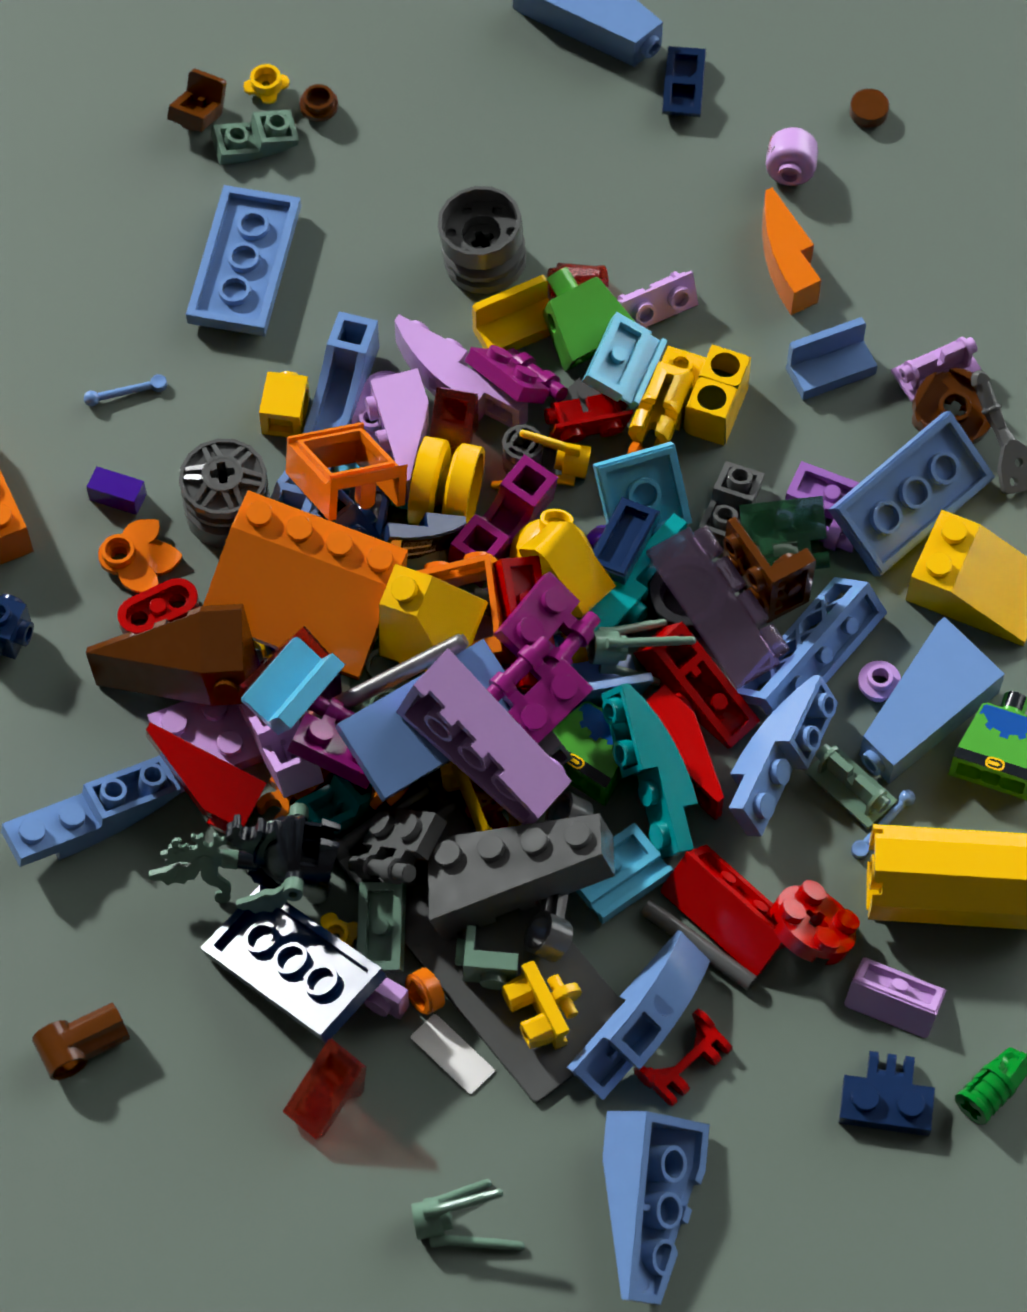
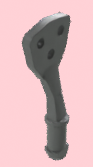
[971,370,1027,495]

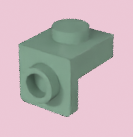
[455,925,519,990]

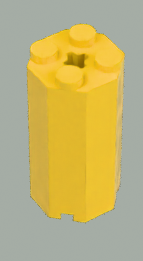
[866,824,1027,930]

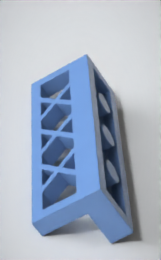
[736,577,887,717]

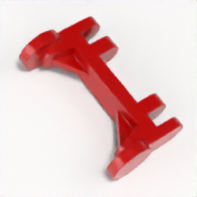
[633,1009,733,1107]

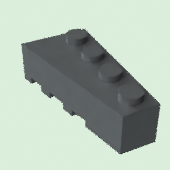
[428,813,615,941]

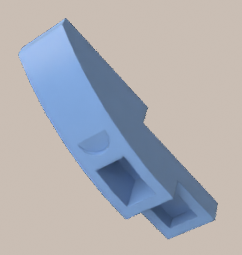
[729,675,838,836]
[1,755,181,867]
[567,930,710,1100]

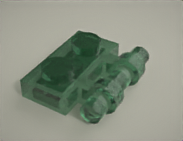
[739,496,831,569]

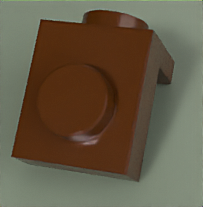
[167,68,227,132]

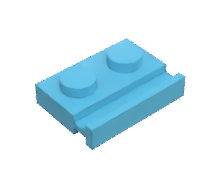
[582,312,668,410]
[576,822,673,925]

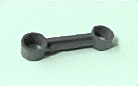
[524,791,593,962]

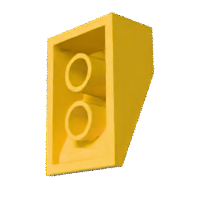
[906,509,1027,646]

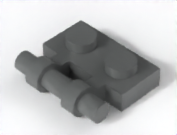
[348,806,447,885]

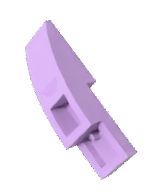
[395,315,528,428]

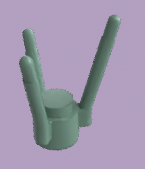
[587,619,697,686]
[411,1179,525,1251]

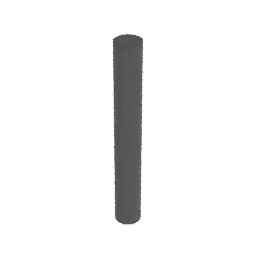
[640,900,758,991]

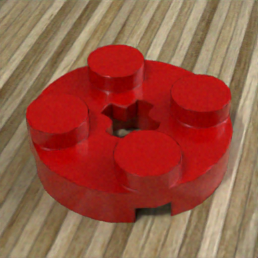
[770,880,860,965]

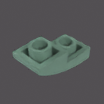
[211,110,299,165]

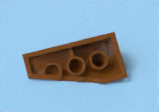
[86,604,261,706]

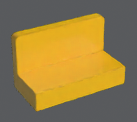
[472,275,550,350]

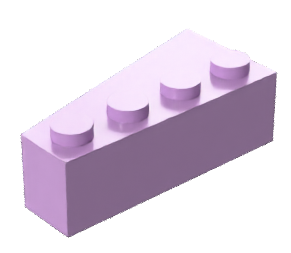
[396,648,572,825]

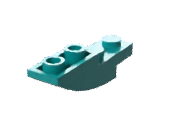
[592,513,688,630]
[601,683,698,859]

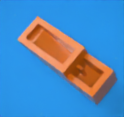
[762,187,821,315]

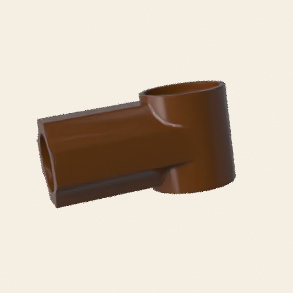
[32,1002,130,1081]

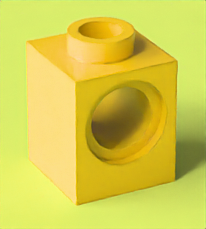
[259,371,310,437]

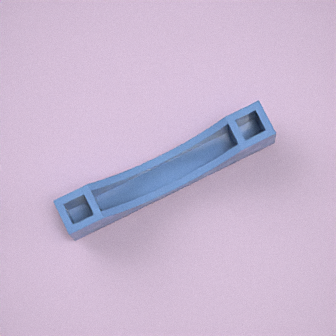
[271,311,380,513]

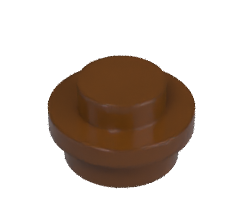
[300,84,338,122]

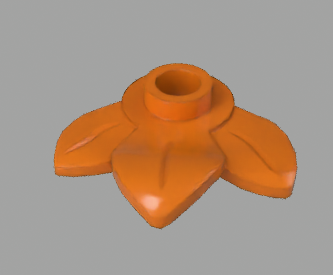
[98,519,182,593]

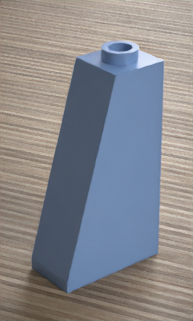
[513,0,663,67]
[859,617,1005,784]

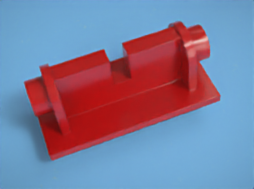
[544,394,634,443]

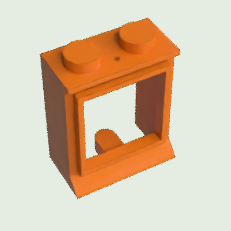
[286,422,408,521]

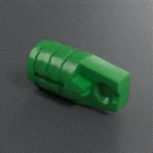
[955,1047,1027,1125]

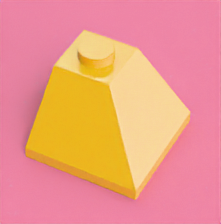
[379,564,489,672]

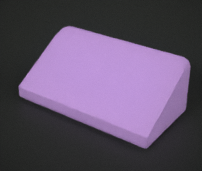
[844,957,947,1038]

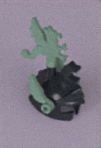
[148,802,341,914]

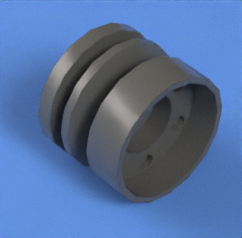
[437,186,527,294]
[179,439,270,549]

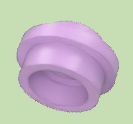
[858,661,901,702]

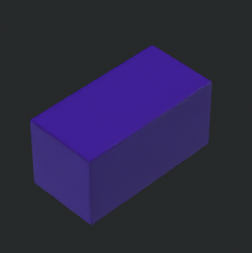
[86,466,147,515]

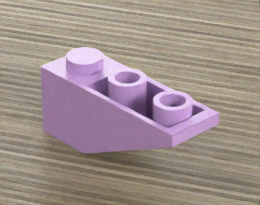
[365,368,429,503]

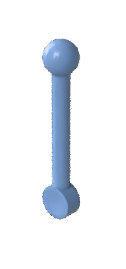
[84,374,167,406]
[851,790,916,859]

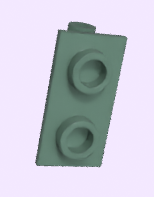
[805,743,898,829]

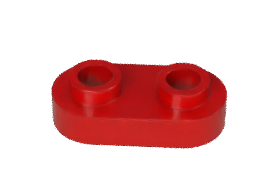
[117,578,199,634]

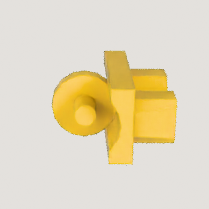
[502,960,582,1050]

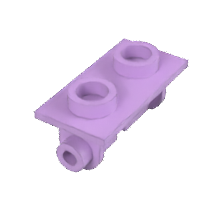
[618,271,699,328]
[891,337,981,402]

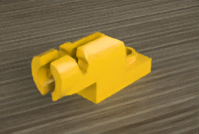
[628,346,706,447]

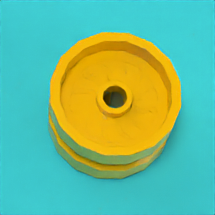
[407,436,485,527]

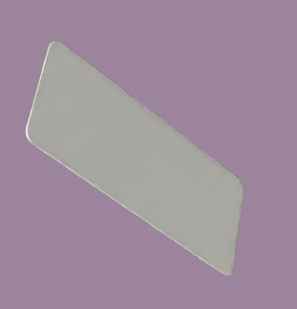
[411,1014,495,1094]

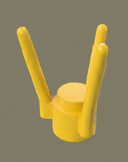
[491,430,591,489]

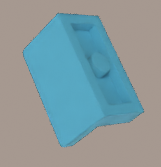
[241,637,345,735]

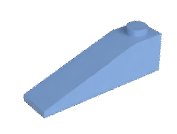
[602,1111,710,1305]

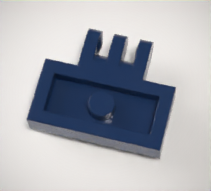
[838,1051,935,1136]

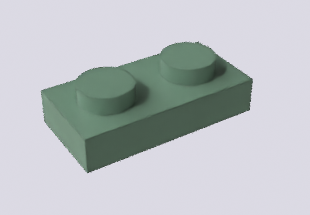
[357,882,407,973]

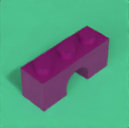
[448,454,558,588]

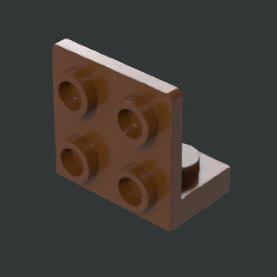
[721,517,816,624]

